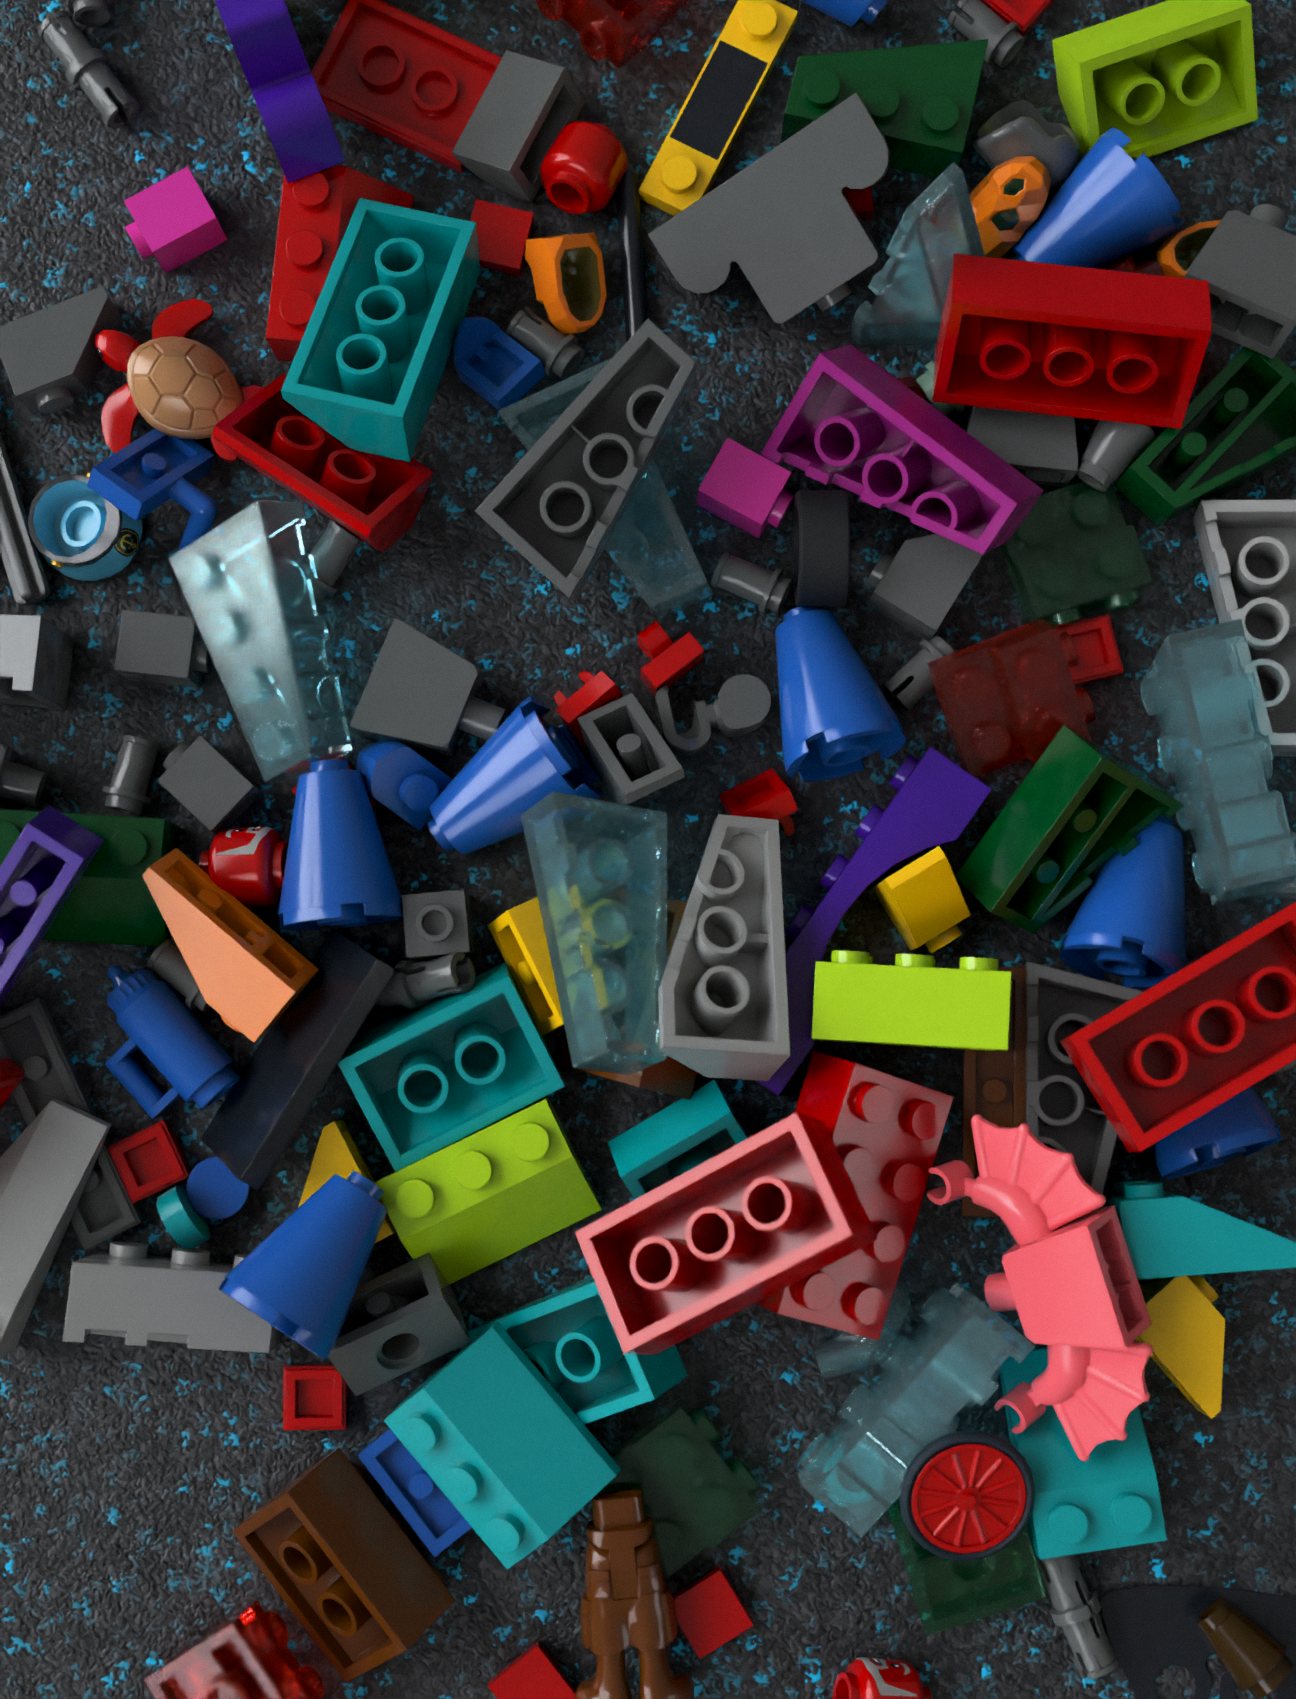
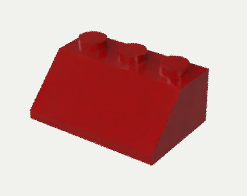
[266,165,414,362]
[212,374,434,553]

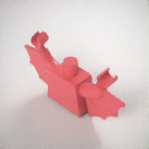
[927,1114,1153,1462]

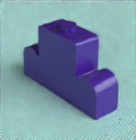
[215,0,345,183]

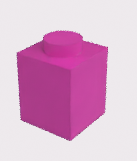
[124,166,228,274]
[696,437,795,539]

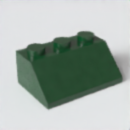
[0,809,180,947]

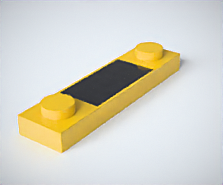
[639,0,799,216]

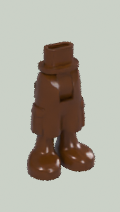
[575,1489,694,1699]

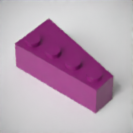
[760,344,1044,554]

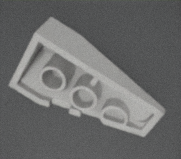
[0,1098,112,1360]

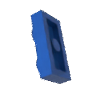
[357,1428,472,1557]

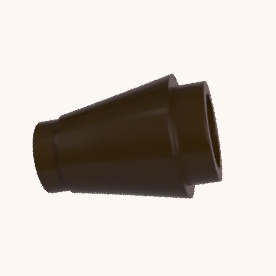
[1196,1597,1294,1699]

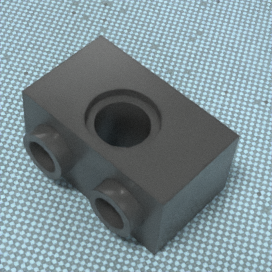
[328,1253,471,1396]

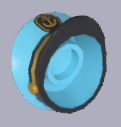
[28,473,143,581]

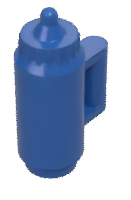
[105,965,240,1120]

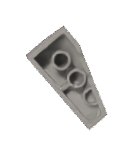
[658,814,790,1081]

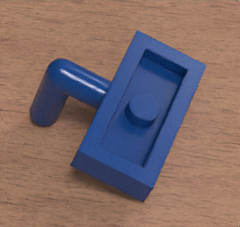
[87,429,218,561]

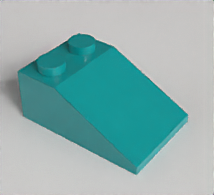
[607,1079,749,1199]
[1099,1178,1296,1279]
[459,1276,688,1424]
[996,1347,1167,1560]

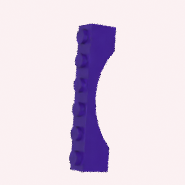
[755,746,992,1096]

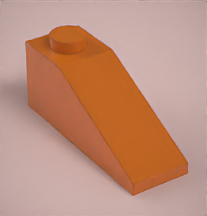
[142,848,319,1043]

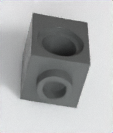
[114,609,215,688]
[157,736,264,834]
[402,889,475,961]

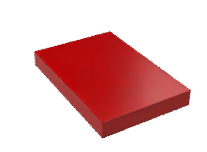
[311,0,502,174]

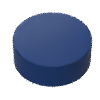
[186,1156,252,1219]

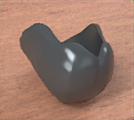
[971,99,1080,194]

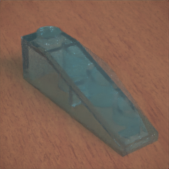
[851,162,985,345]

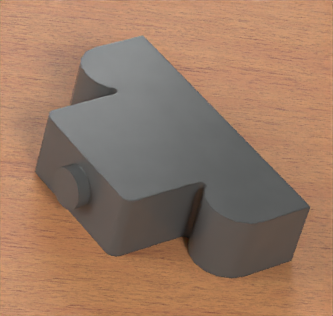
[648,92,891,323]

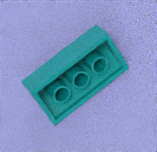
[281,198,481,462]

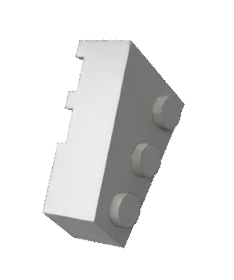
[62,1241,281,1353]

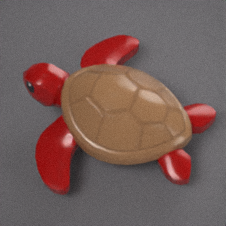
[94,299,264,463]

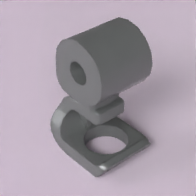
[654,674,771,757]

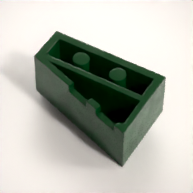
[780,39,989,182]
[1114,346,1296,526]
[955,725,1185,934]

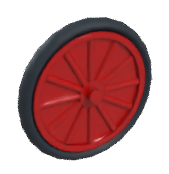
[899,1431,1035,1561]

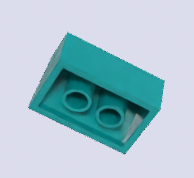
[338,962,565,1172]
[383,1321,621,1570]

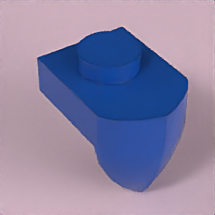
[453,316,546,415]
[356,740,453,831]

